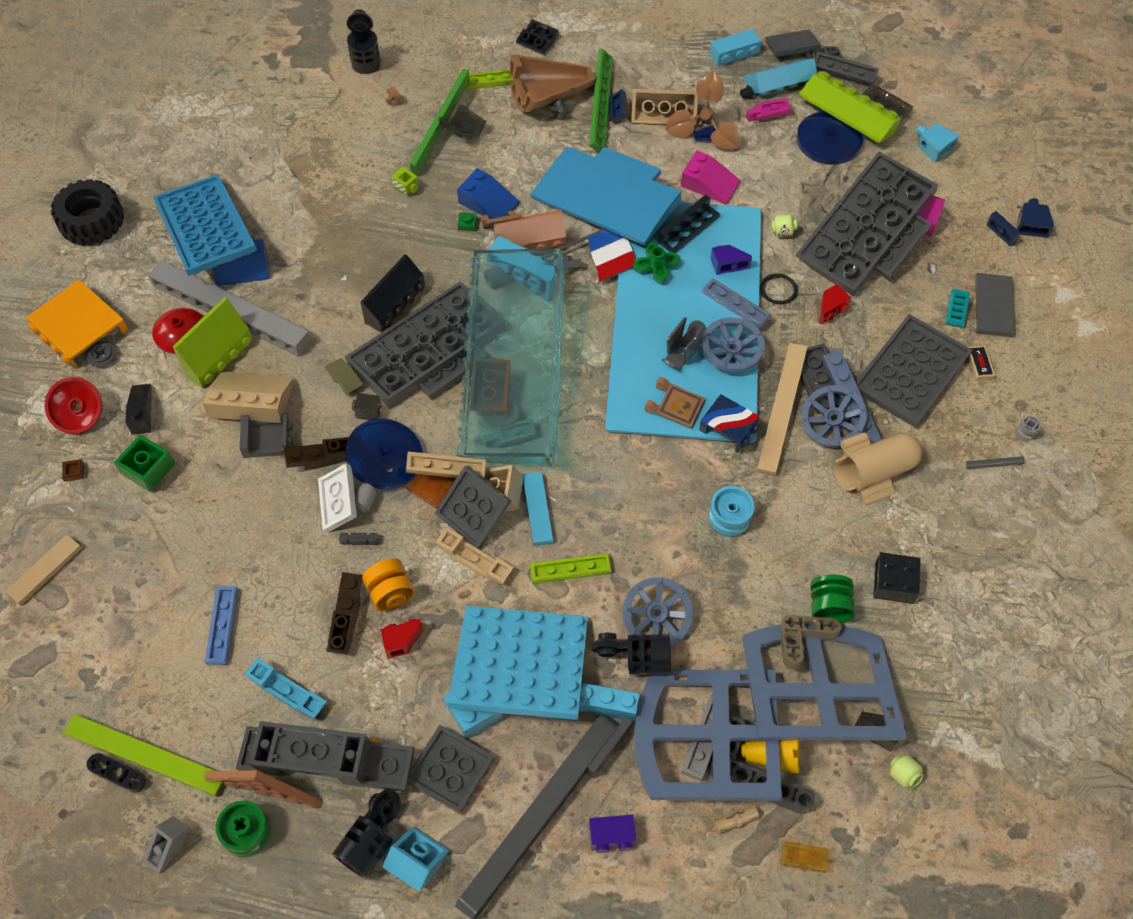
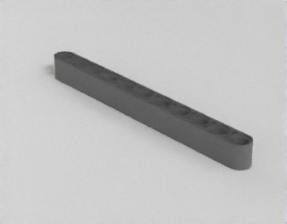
[455,714,618,919]

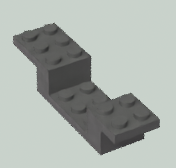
[236,721,415,792]

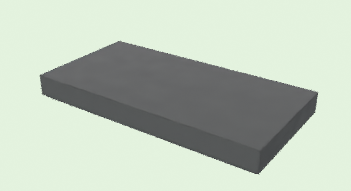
[975,273,1015,337]
[800,343,842,414]

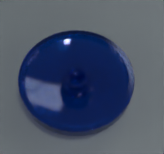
[796,111,863,165]
[345,419,423,490]

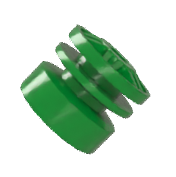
[810,574,856,623]

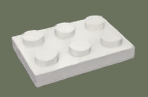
[318,463,357,532]

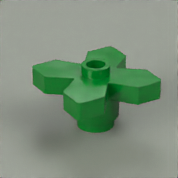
[633,242,680,284]

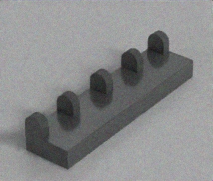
[815,51,879,87]

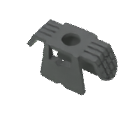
[662,317,706,370]

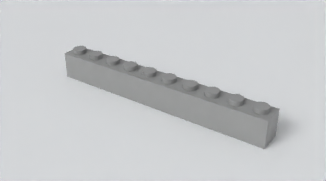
[148,260,311,357]

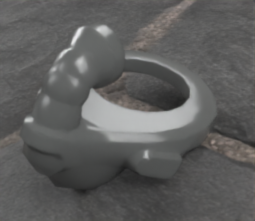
[545,99,567,120]

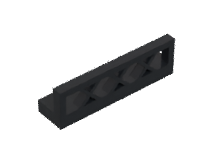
[658,194,720,253]

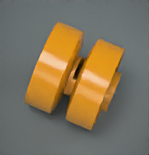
[362,558,415,611]

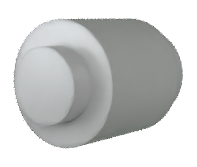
[355,483,376,514]

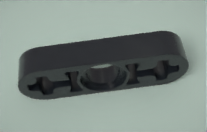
[86,753,146,793]

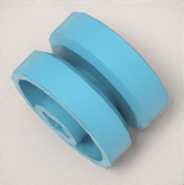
[708,486,755,537]

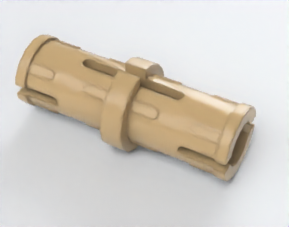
[713,805,759,834]

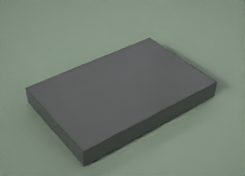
[765,29,821,57]

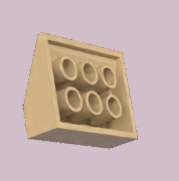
[203,372,294,423]

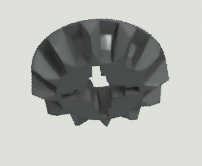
[85,342,116,368]

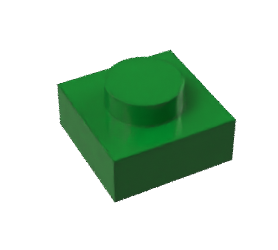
[457,212,477,231]

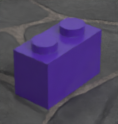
[589,814,636,853]

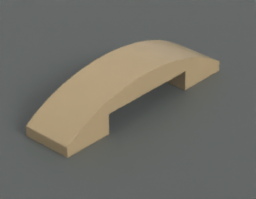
[435,527,514,584]

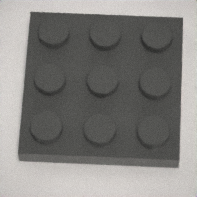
[435,466,511,549]
[408,725,495,815]

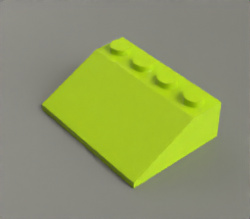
[173,297,253,389]

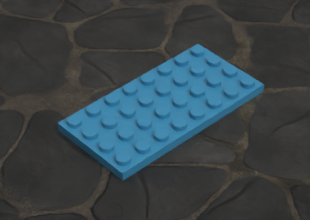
[153,174,257,276]

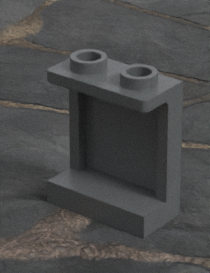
[239,413,293,458]

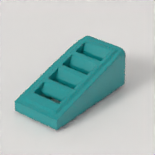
[945,289,970,328]

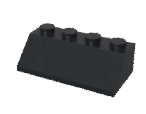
[360,254,425,333]

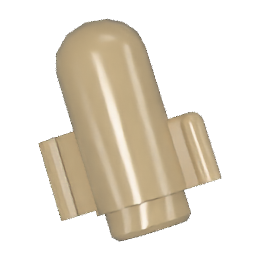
[833,433,922,505]

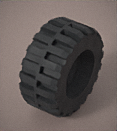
[51,179,124,246]

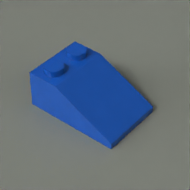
[457,168,519,221]

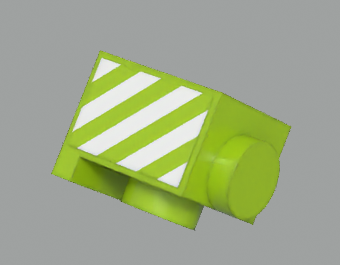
[391,166,419,195]

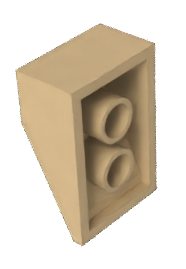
[484,465,523,512]

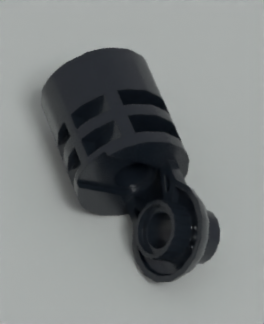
[346,9,381,74]
[591,633,671,675]
[332,790,401,879]

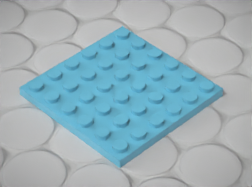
[448,606,588,720]

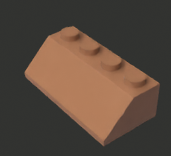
[493,210,566,254]

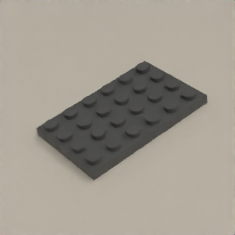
[855,314,972,428]

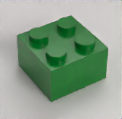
[114,435,175,492]

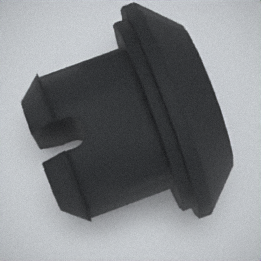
[740,85,753,99]

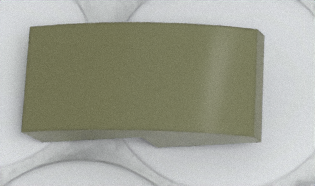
[325,358,363,395]

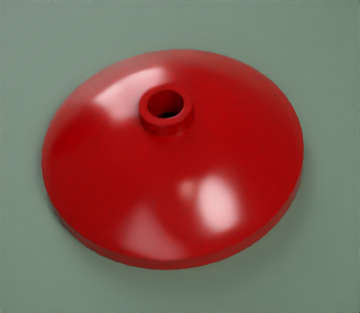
[152,308,203,354]
[44,377,102,434]

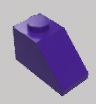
[710,245,752,275]

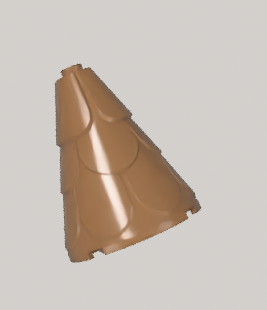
[509,55,596,112]

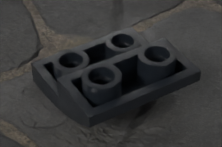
[516,19,559,54]

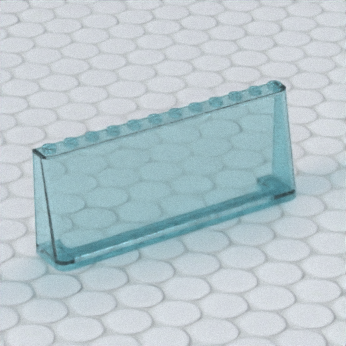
[457,248,565,467]

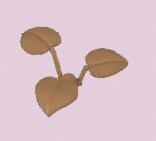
[665,71,740,150]

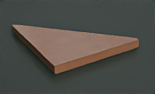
[204,770,322,809]

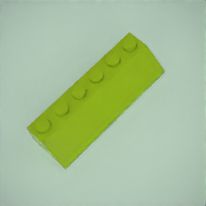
[799,71,902,143]

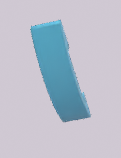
[244,657,327,720]

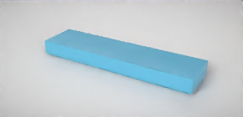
[523,472,553,546]

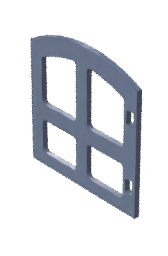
[742,624,907,741]
[634,670,782,801]

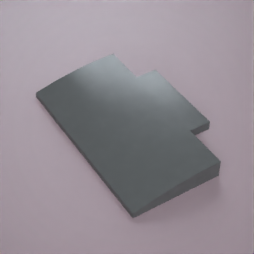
[796,151,938,296]
[345,281,506,409]

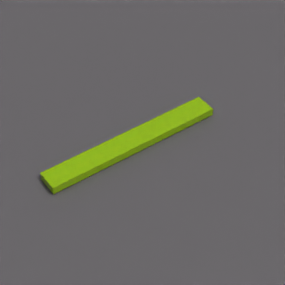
[63,714,224,797]

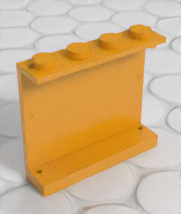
[26,280,128,369]

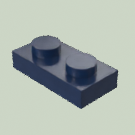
[610,89,627,124]
[987,211,1020,247]

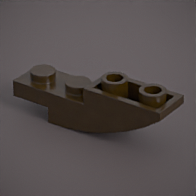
[283,436,364,470]
[326,572,363,655]

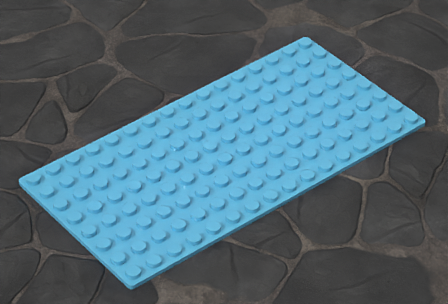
[605,202,761,443]

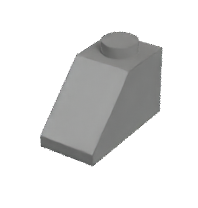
[142,816,190,874]

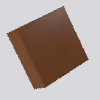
[62,459,84,482]

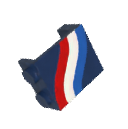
[699,394,760,452]

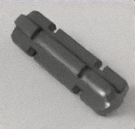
[339,533,379,545]

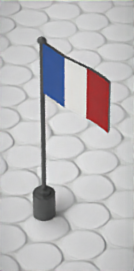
[483,228,635,289]

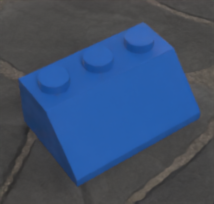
[212,239,269,286]

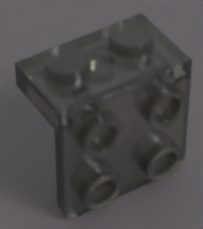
[438,104,487,139]

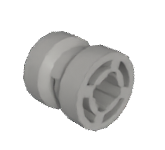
[1016,416,1041,442]

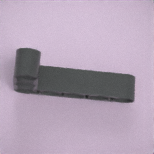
[710,716,815,815]

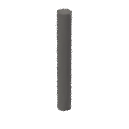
[966,456,1025,469]

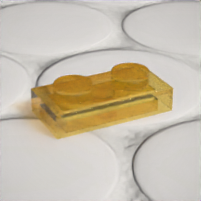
[780,841,828,873]

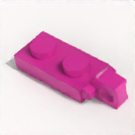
[745,98,792,121]

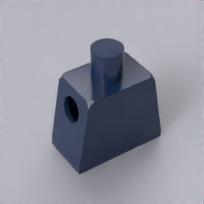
[1016,198,1054,238]

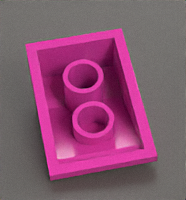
[681,150,740,205]

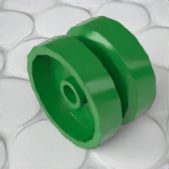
[215,800,271,857]

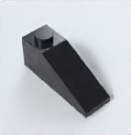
[125,383,152,435]

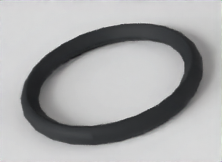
[760,273,797,304]

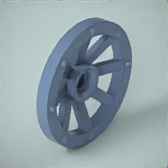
[702,317,765,373]
[801,385,867,448]
[623,577,693,645]

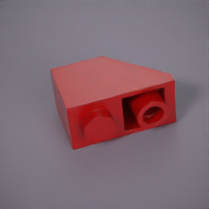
[818,284,851,324]
[380,619,423,659]

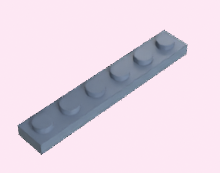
[822,350,882,444]

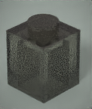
[352,393,382,421]

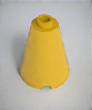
[742,740,800,774]

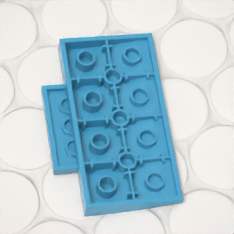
[531,146,682,246]

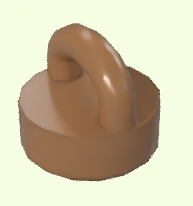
[385,87,401,104]

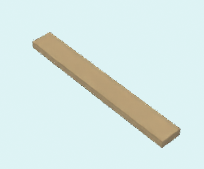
[757,343,808,475]

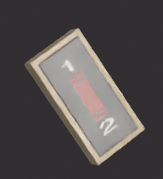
[968,345,995,381]

